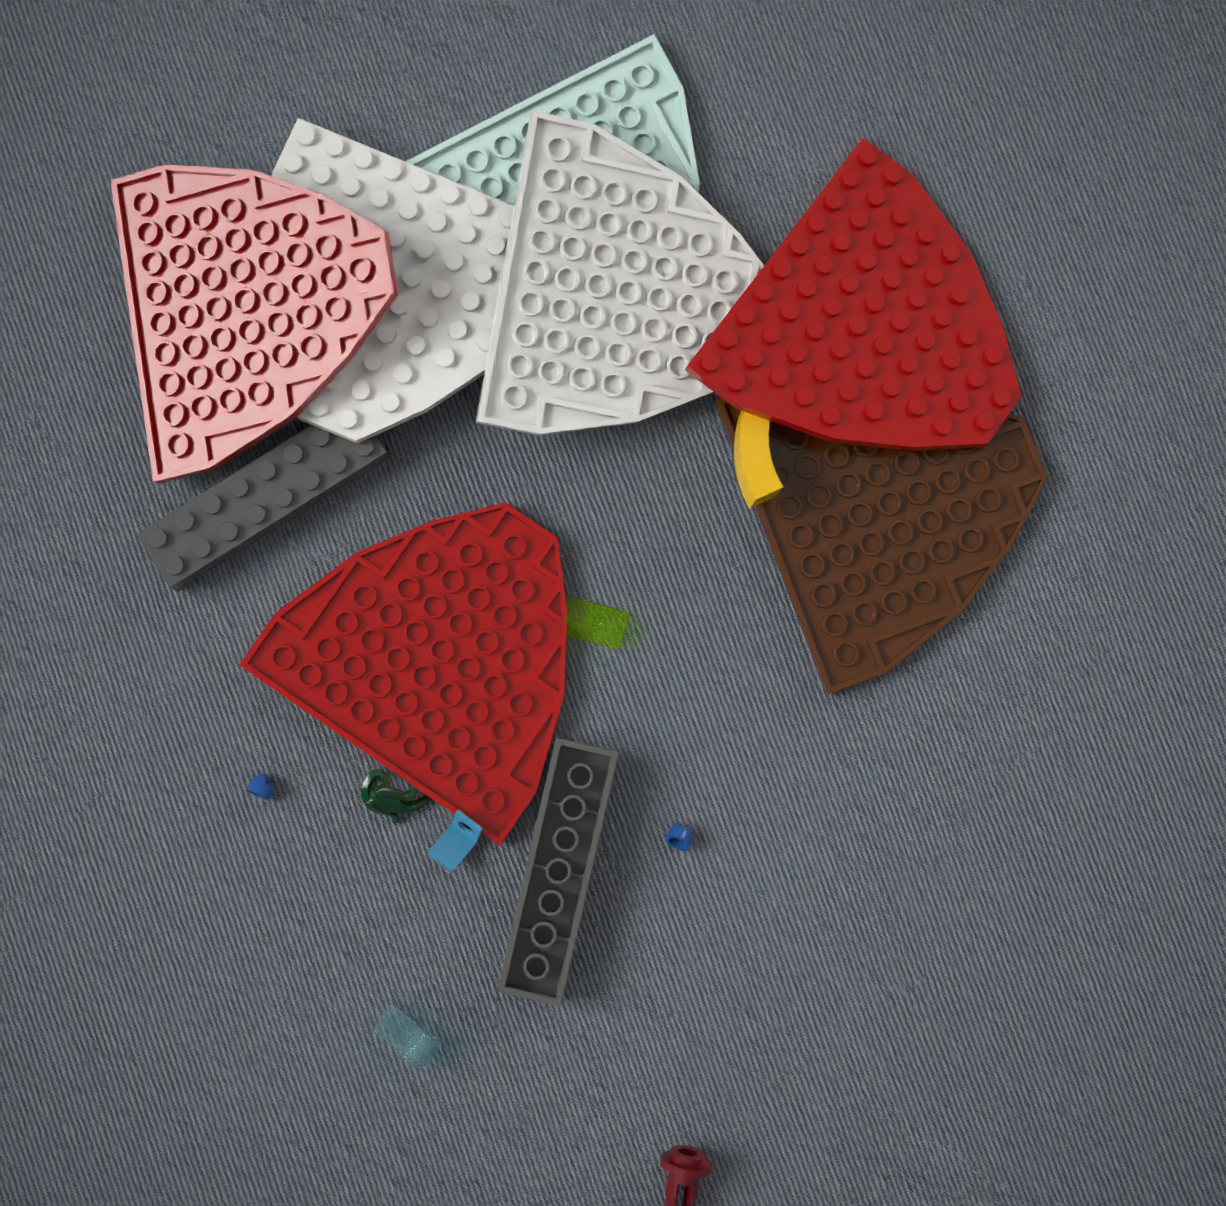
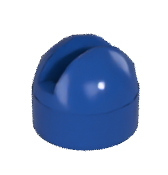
[246,774,275,801]
[666,823,693,851]

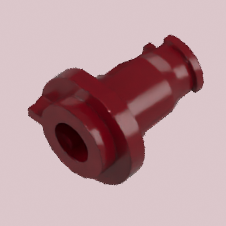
[660,1145,712,1206]

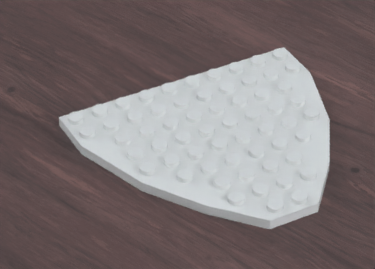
[476,110,764,435]
[272,118,514,444]

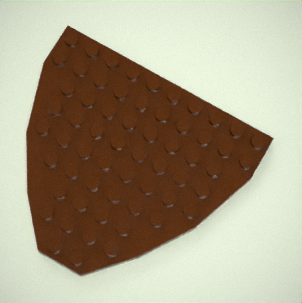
[715,398,1047,695]

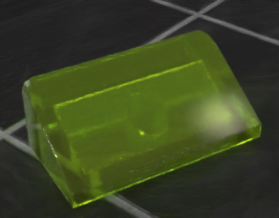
[562,596,630,650]

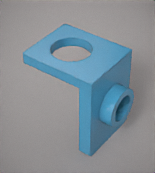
[427,810,483,873]

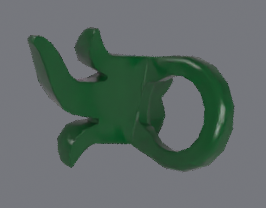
[361,768,431,824]

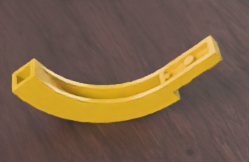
[734,411,783,509]

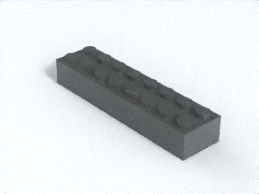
[136,425,390,591]
[497,738,619,1006]

